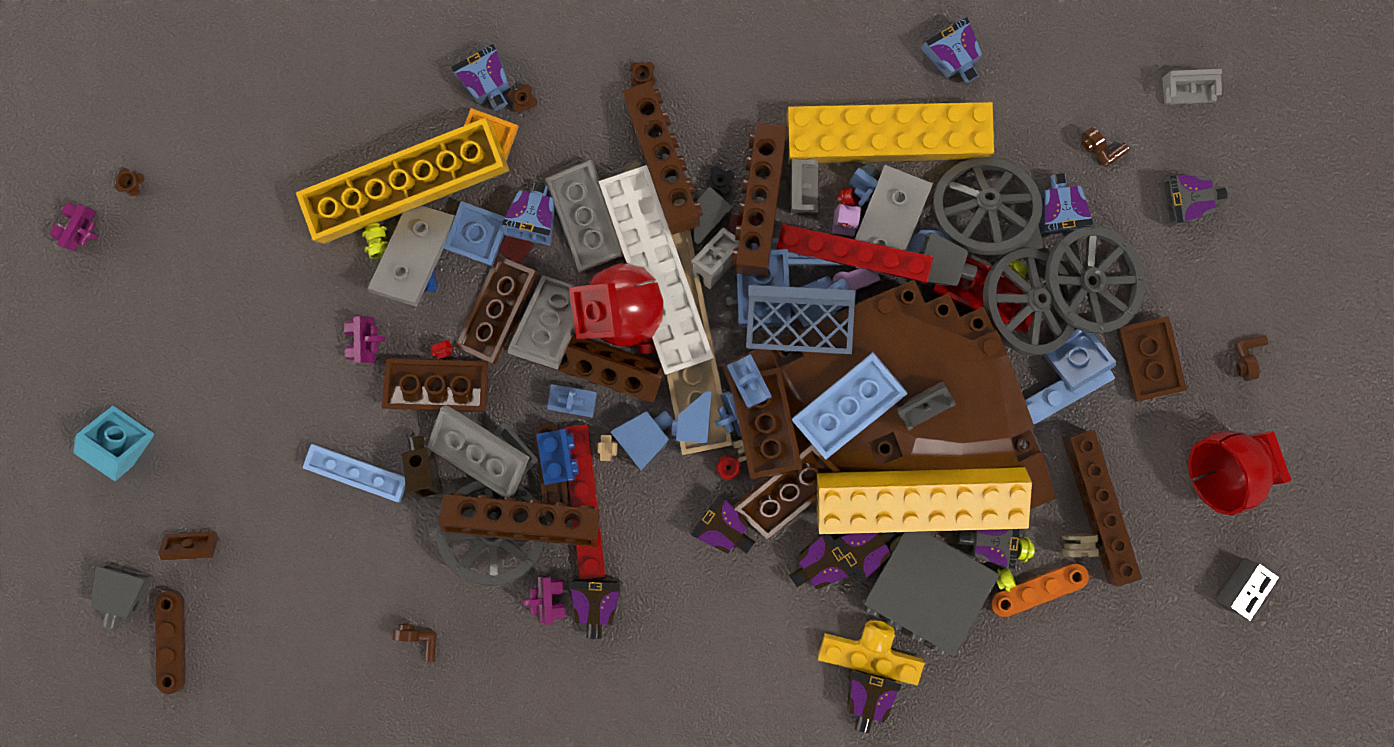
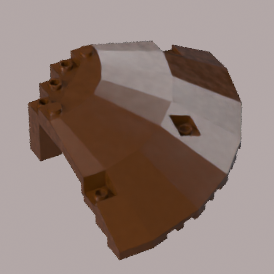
[721,280,1056,509]

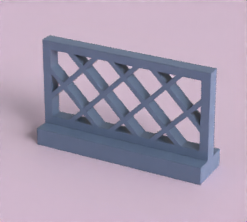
[746,285,856,354]

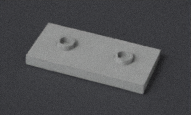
[545,160,624,273]
[855,165,933,280]
[368,206,455,307]
[508,275,575,370]
[426,404,530,498]

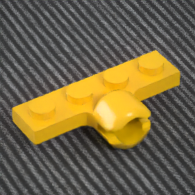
[818,620,925,686]

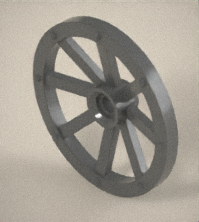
[933,158,1042,255]
[1045,226,1145,333]
[983,248,1078,355]
[436,481,545,586]

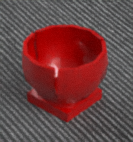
[569,263,664,347]
[1187,431,1292,516]

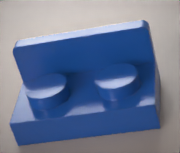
[536,429,579,485]

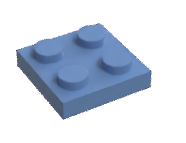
[443,201,505,267]
[1043,329,1116,392]

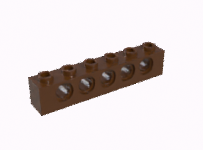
[622,81,703,235]
[732,123,787,277]
[512,316,664,403]
[1062,430,1142,587]
[439,492,600,547]

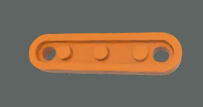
[990,563,1089,617]

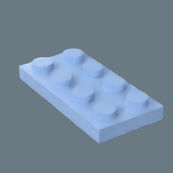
[792,352,907,460]

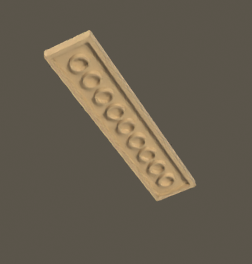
[661,199,732,455]

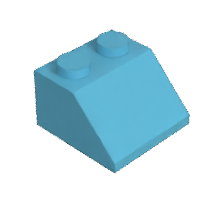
[73,405,154,481]

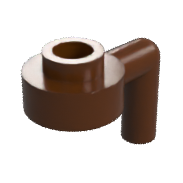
[1081,127,1130,166]
[1235,335,1268,381]
[392,624,437,662]

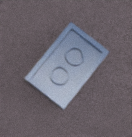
[737,249,791,327]

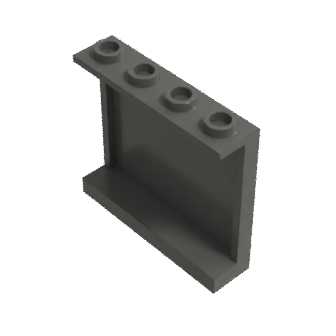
[861,531,1000,656]

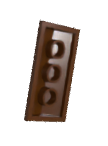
[455,255,538,365]
[382,358,488,412]
[729,367,802,480]
[734,443,843,539]

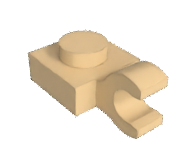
[597,435,617,461]

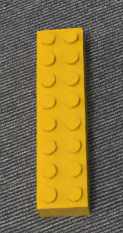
[786,102,994,164]
[296,118,510,244]
[817,467,1032,534]

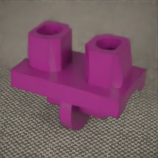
[49,203,99,251]
[344,316,385,363]
[522,576,565,625]

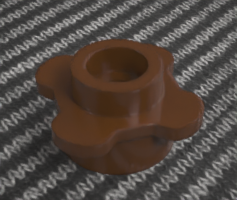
[630,62,656,87]
[508,84,537,113]
[115,168,145,197]

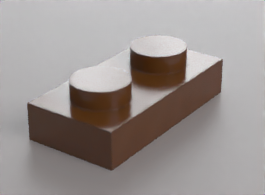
[158,531,218,560]

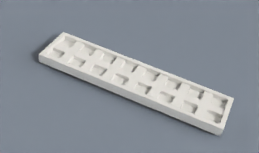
[599,165,714,375]

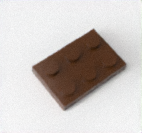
[1117,316,1187,402]

